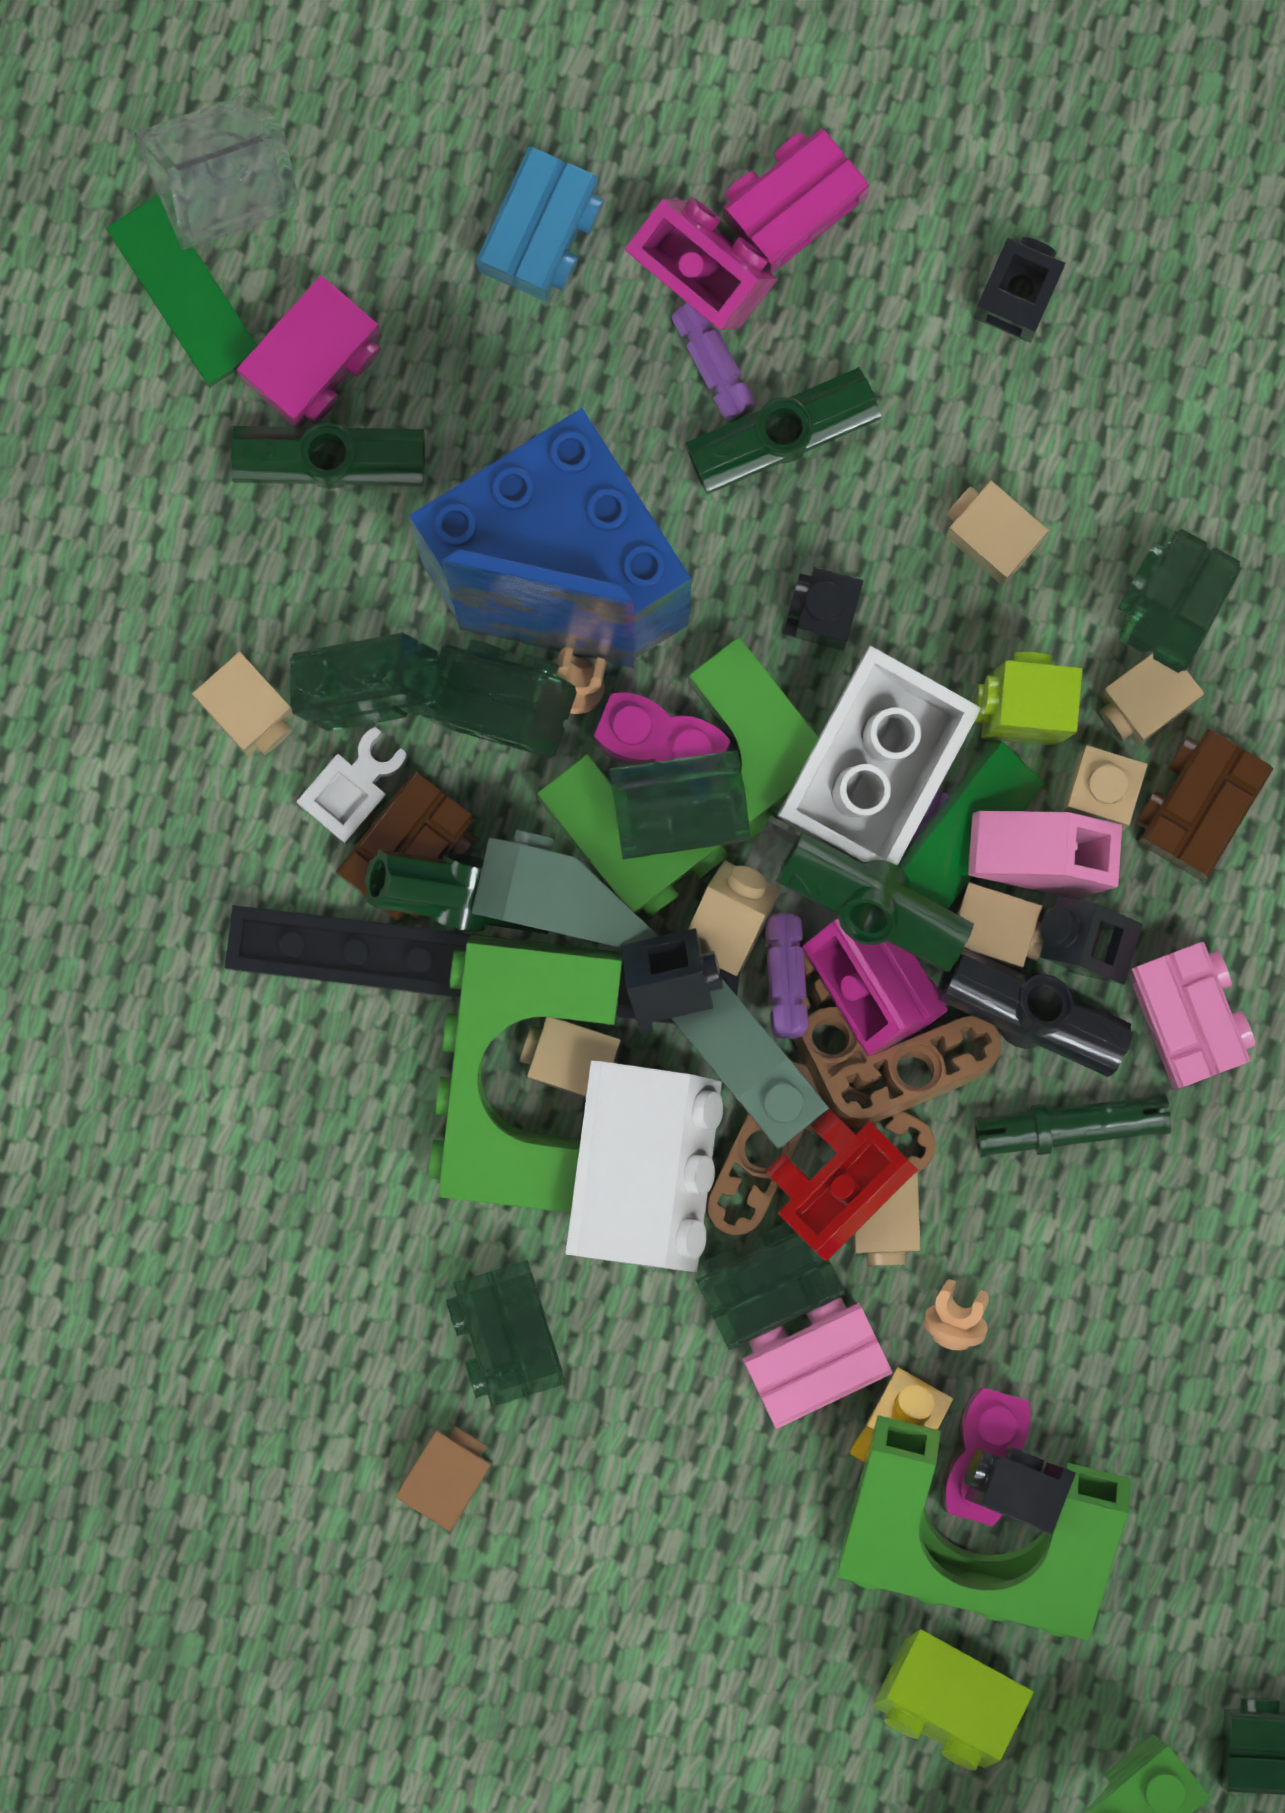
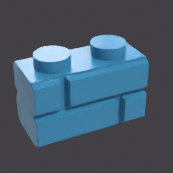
[476,147,604,302]

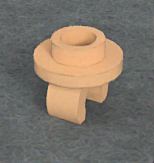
[541,647,606,714]
[923,1279,989,1350]

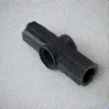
[936,947,1134,1077]

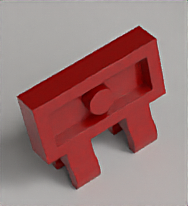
[765,1108,918,1262]

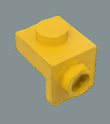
[850,1367,954,1463]

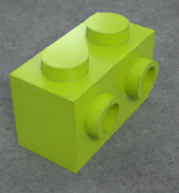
[973,652,1082,746]
[872,1629,1034,1770]

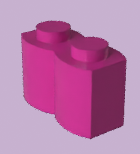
[594,692,730,791]
[941,1387,1031,1526]

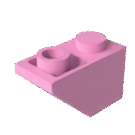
[968,811,1122,899]

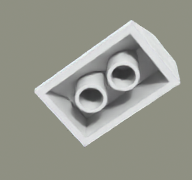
[777,645,981,865]
[566,1060,723,1273]

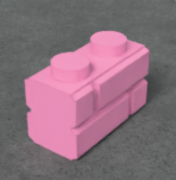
[1128,941,1255,1091]
[742,1297,893,1429]

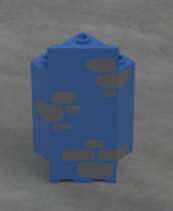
[409,408,691,669]

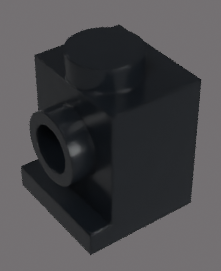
[973,237,1066,343]
[783,567,864,651]
[1040,896,1143,985]
[621,928,723,1034]
[964,1446,1076,1534]

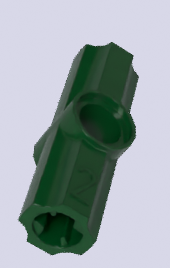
[685,367,881,495]
[231,422,425,489]
[775,832,974,972]
[365,849,549,934]

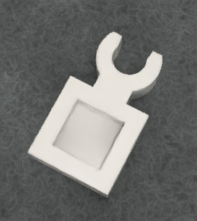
[297,727,407,845]

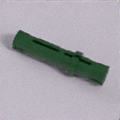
[974,1093,1171,1158]

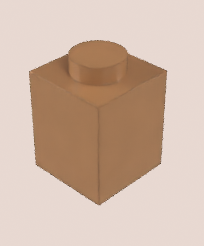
[395,1426,493,1531]

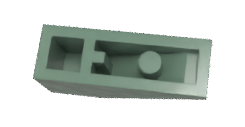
[472,830,659,948]
[671,979,829,1149]

